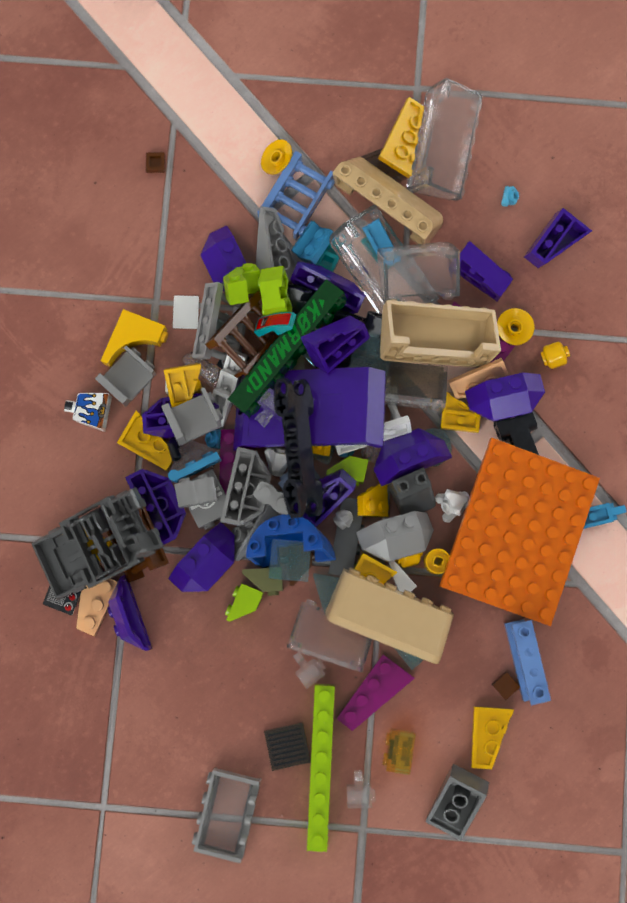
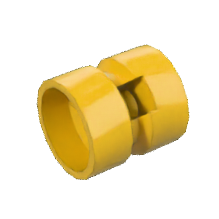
[423,548,450,575]

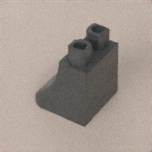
[387,468,436,515]

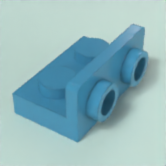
[292,221,336,265]

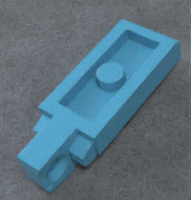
[583,503,627,529]

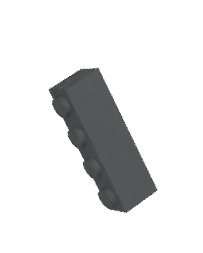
[328,497,366,576]

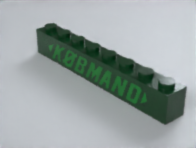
[228,279,347,418]

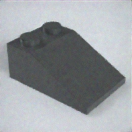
[425,764,489,841]

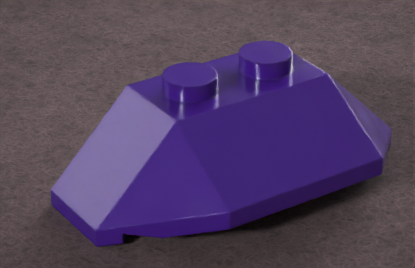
[200,226,254,295]
[290,261,366,314]
[465,372,545,422]
[142,393,221,439]
[373,428,452,487]
[125,469,186,545]
[168,522,235,592]
[107,575,152,651]

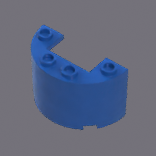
[246,514,336,568]

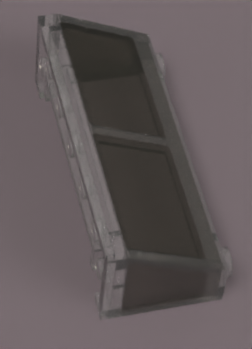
[335,355,448,414]

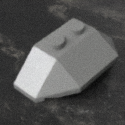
[220,447,271,526]
[356,511,434,562]

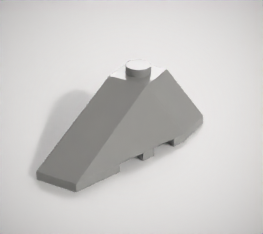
[256,206,297,284]
[232,488,282,561]

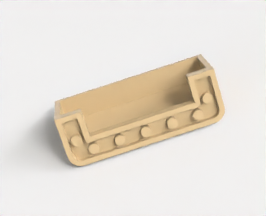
[332,157,443,249]
[380,299,501,368]
[325,568,454,664]

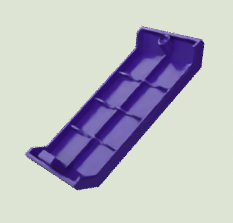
[233,367,386,451]

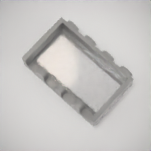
[192,768,261,863]

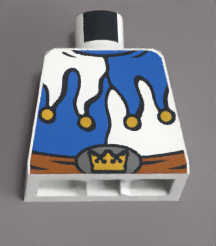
[64,393,112,432]

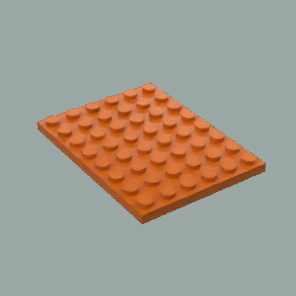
[439,438,600,626]

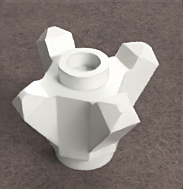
[264,447,287,477]
[435,489,470,523]

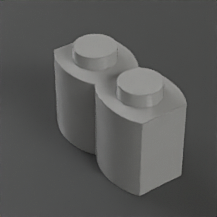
[174,474,218,508]
[253,480,288,515]

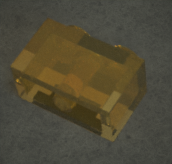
[382,728,416,775]

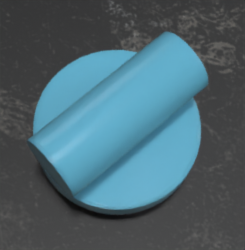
[501,186,519,207]

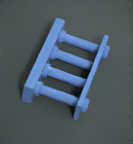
[257,151,335,240]
[504,619,551,705]

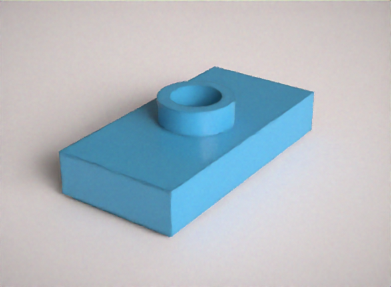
[362,218,397,262]

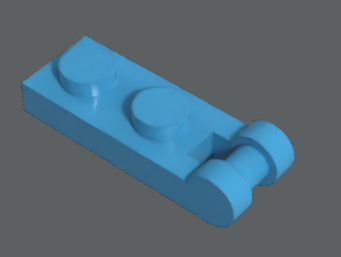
[168,451,222,483]

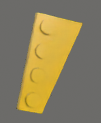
[378,97,424,178]

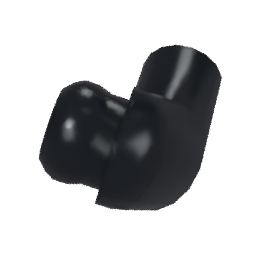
[167,437,181,461]

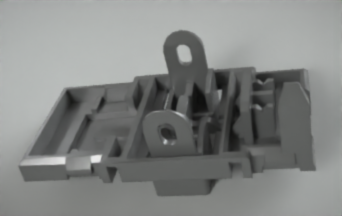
[31,488,164,600]

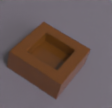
[146,152,165,173]
[492,672,520,700]

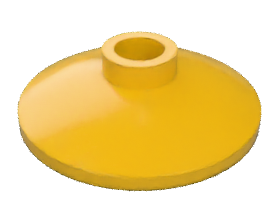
[261,139,292,175]
[497,308,535,345]

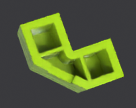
[223,263,261,305]
[258,266,292,316]

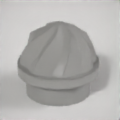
[333,509,353,530]

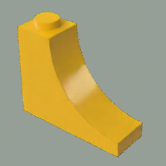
[101,309,168,367]

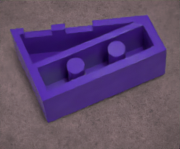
[524,208,592,268]
[452,241,513,302]
[300,315,370,374]
[293,469,356,527]

